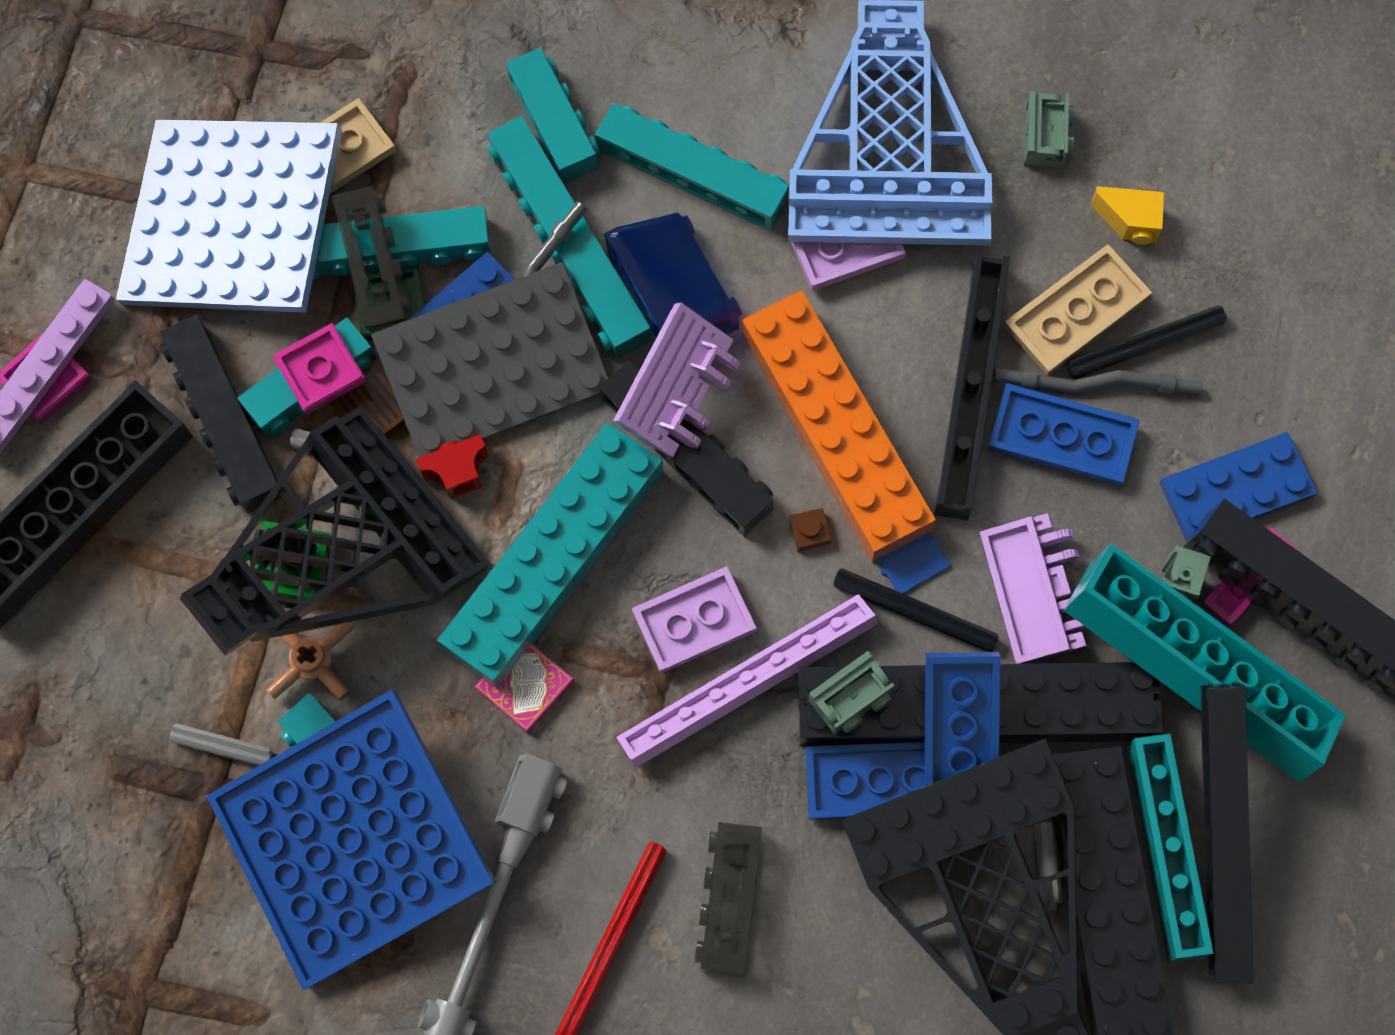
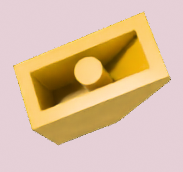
[1092,186,1164,245]

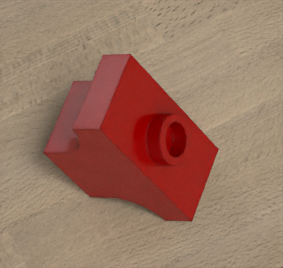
[416,434,489,499]

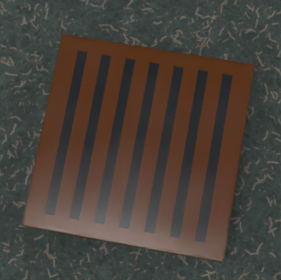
[329,358,405,437]

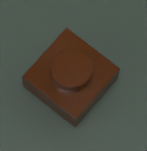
[789,508,831,552]

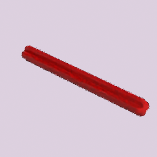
[555,842,666,1035]

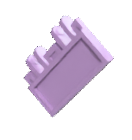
[613,302,741,457]
[980,513,1087,664]

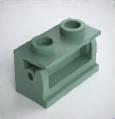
[1024,91,1075,168]
[1161,545,1211,603]
[809,651,895,735]

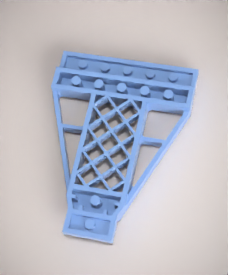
[788,0,992,246]

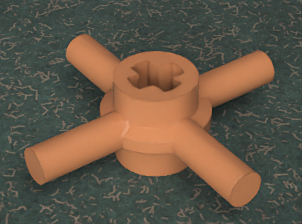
[265,622,354,701]

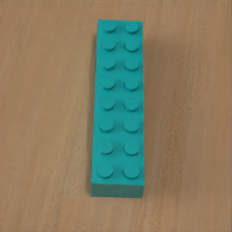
[437,423,664,688]
[1063,543,1346,783]

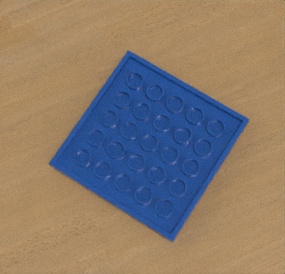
[206,689,496,991]

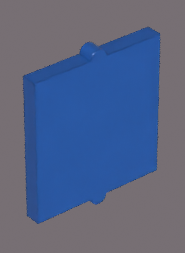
[877,532,951,594]

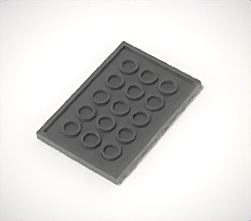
[371,262,608,457]

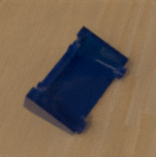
[604,212,742,336]

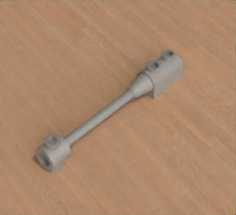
[418,753,567,1035]

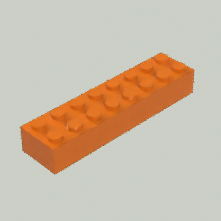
[742,290,936,563]

